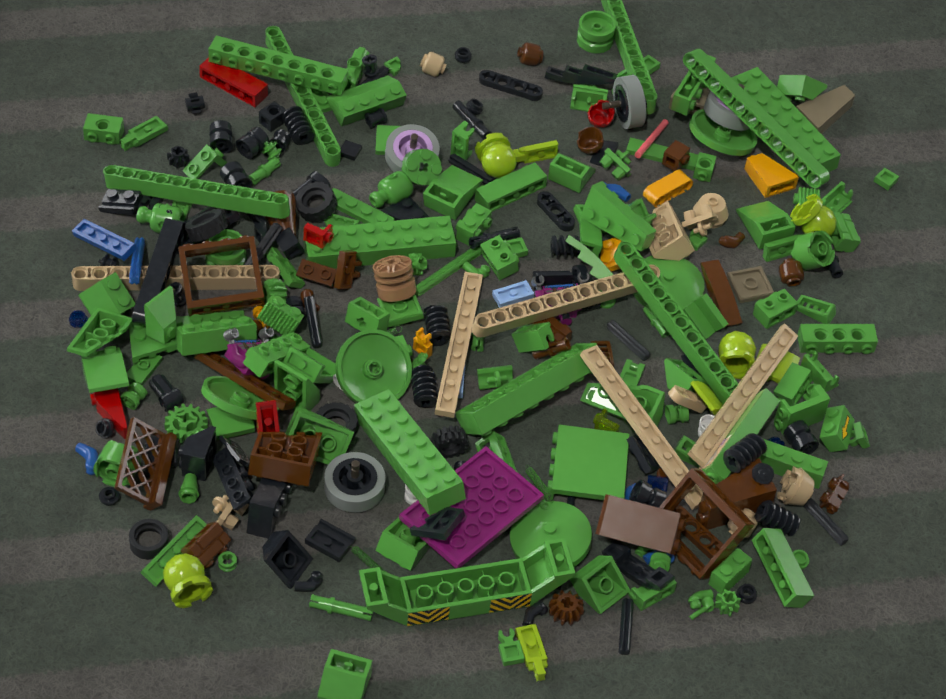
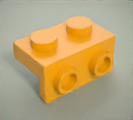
[601,237,625,272]

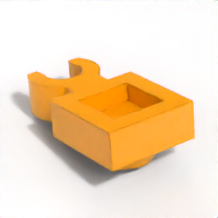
[413,327,433,359]

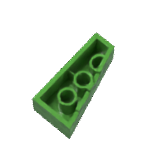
[580,181,656,251]

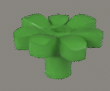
[411,352,428,370]

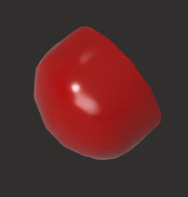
[587,100,615,128]

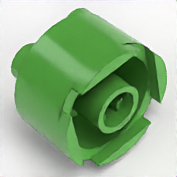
[401,149,442,185]
[791,231,835,271]
[93,440,141,487]

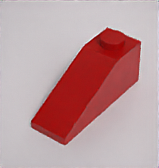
[90,388,128,439]
[255,400,280,434]

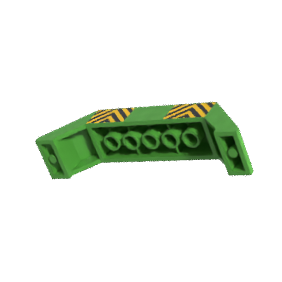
[359,538,575,626]

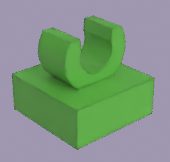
[849,422,870,448]

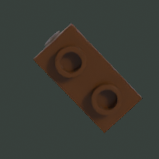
[296,259,337,287]
[819,474,849,514]

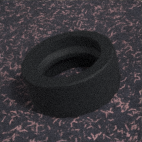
[129,518,169,560]

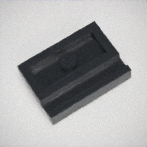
[98,189,143,215]
[305,519,356,562]

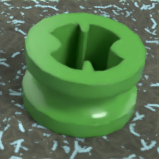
[218,551,237,572]

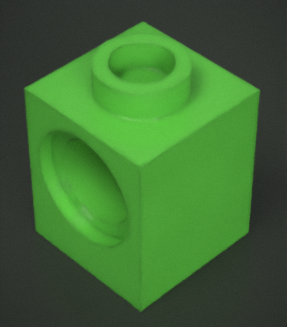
[693,152,716,182]

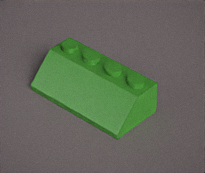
[326,75,407,127]

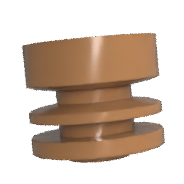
[372,255,417,302]

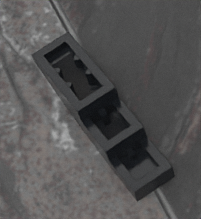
[544,64,618,85]

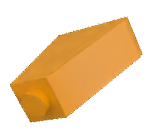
[744,153,799,198]

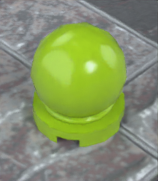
[475,133,517,178]
[790,194,836,236]
[718,331,756,379]
[163,553,213,608]

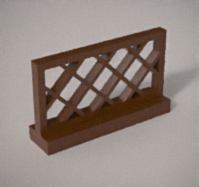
[114,417,177,511]

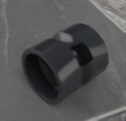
[209,120,233,153]
[236,126,270,159]
[220,161,252,188]
[783,420,819,455]
[629,479,667,508]

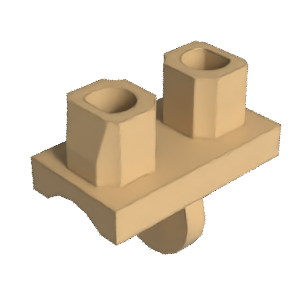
[682,204,719,236]
[212,495,249,530]

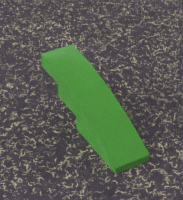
[565,235,619,287]

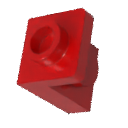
[303,223,334,249]

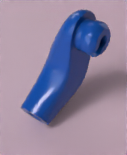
[604,182,631,202]
[75,442,98,475]

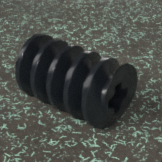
[282,106,315,145]
[550,235,589,259]
[424,305,451,346]
[411,365,438,408]
[723,433,767,473]
[754,500,800,536]

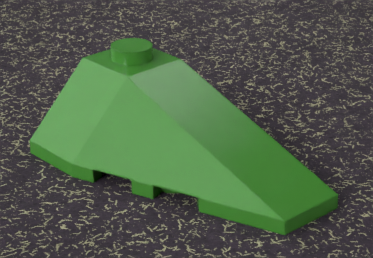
[67,308,132,357]

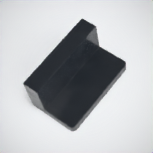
[532,271,573,289]

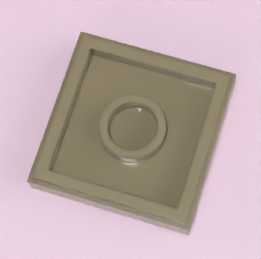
[727,266,774,303]

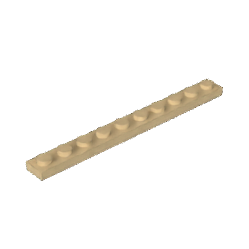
[435,272,483,418]
[688,323,798,467]
[580,345,703,510]

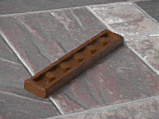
[194,352,296,411]

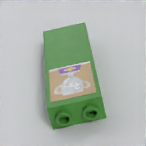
[698,388,780,484]

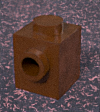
[662,140,690,171]

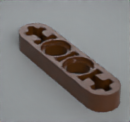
[673,505,724,560]

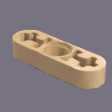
[668,385,707,413]

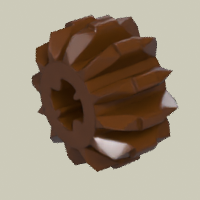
[548,590,584,626]

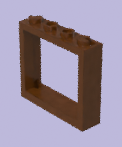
[178,235,265,316]
[659,468,755,579]

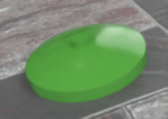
[689,109,757,156]
[633,256,705,312]
[335,329,412,403]
[201,376,279,420]
[510,501,592,567]

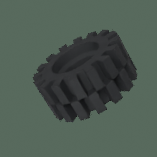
[430,425,469,459]

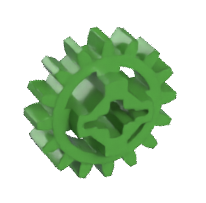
[164,404,208,444]

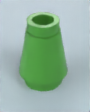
[178,473,199,504]

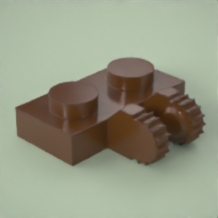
[334,250,362,289]

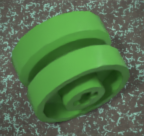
[577,10,616,53]
[205,229,246,265]

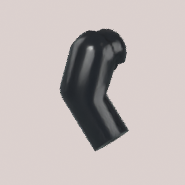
[294,571,323,592]
[522,601,548,626]

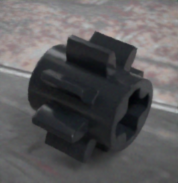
[185,92,205,114]
[167,146,190,168]

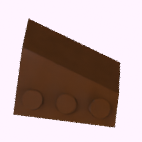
[248,432,323,486]

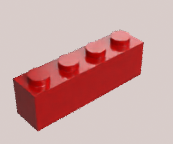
[199,57,268,107]

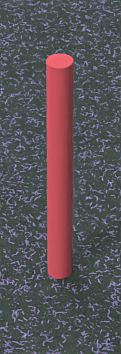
[635,119,669,158]

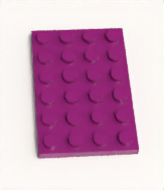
[399,446,544,568]

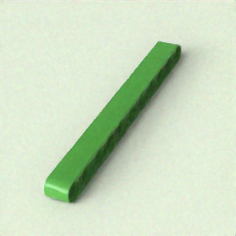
[601,0,657,114]
[266,26,341,167]
[683,49,830,188]
[103,165,291,219]
[614,241,738,404]

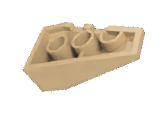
[649,200,695,261]

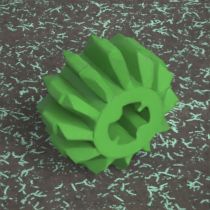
[262,278,287,307]

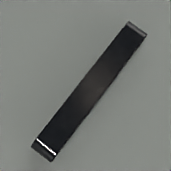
[132,218,185,325]

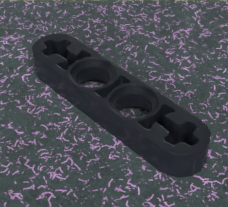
[479,70,543,101]

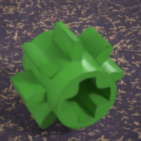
[408,253,427,276]
[714,589,741,617]

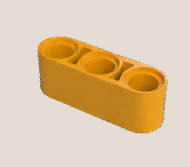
[643,169,693,208]

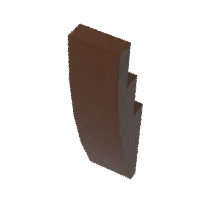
[700,260,742,328]

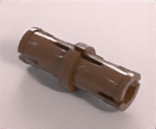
[532,338,571,360]

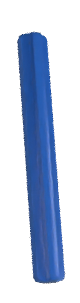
[129,237,145,285]

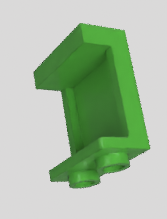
[283,347,336,383]
[774,384,830,436]

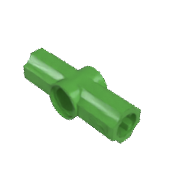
[345,47,369,90]

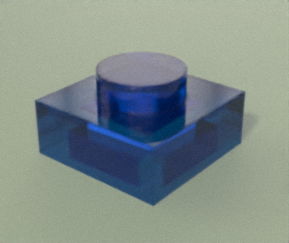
[647,475,668,493]

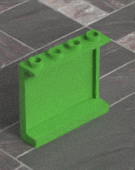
[547,425,629,500]

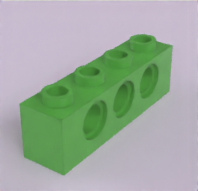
[797,324,878,354]

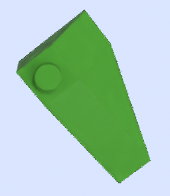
[580,383,665,426]

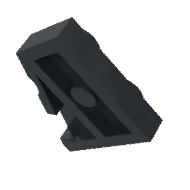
[381,196,429,221]
[626,435,659,474]
[410,507,465,540]

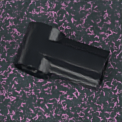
[149,374,184,412]

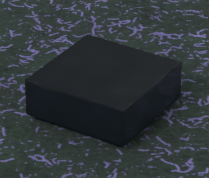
[340,140,362,161]

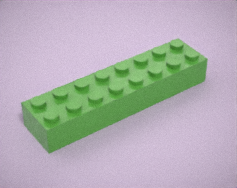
[732,67,841,172]
[303,215,456,269]
[455,343,597,436]
[354,389,466,516]

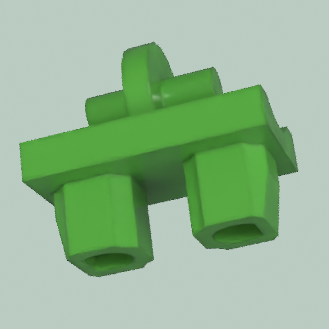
[600,148,632,181]
[477,365,513,389]

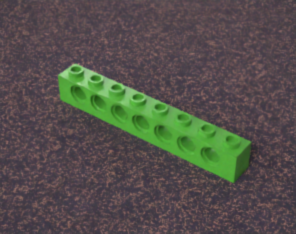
[208,36,348,96]

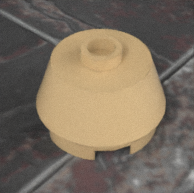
[693,193,728,228]
[777,466,814,506]

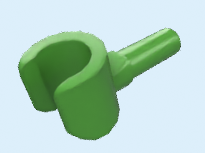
[689,596,714,620]

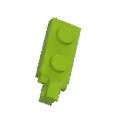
[513,140,558,164]
[515,624,548,681]

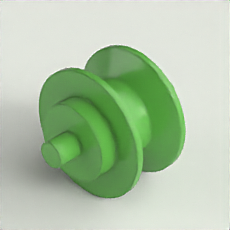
[262,141,282,160]
[649,552,671,571]

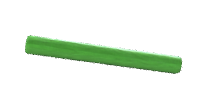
[415,247,482,296]

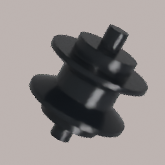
[98,254,121,266]
[752,463,774,484]

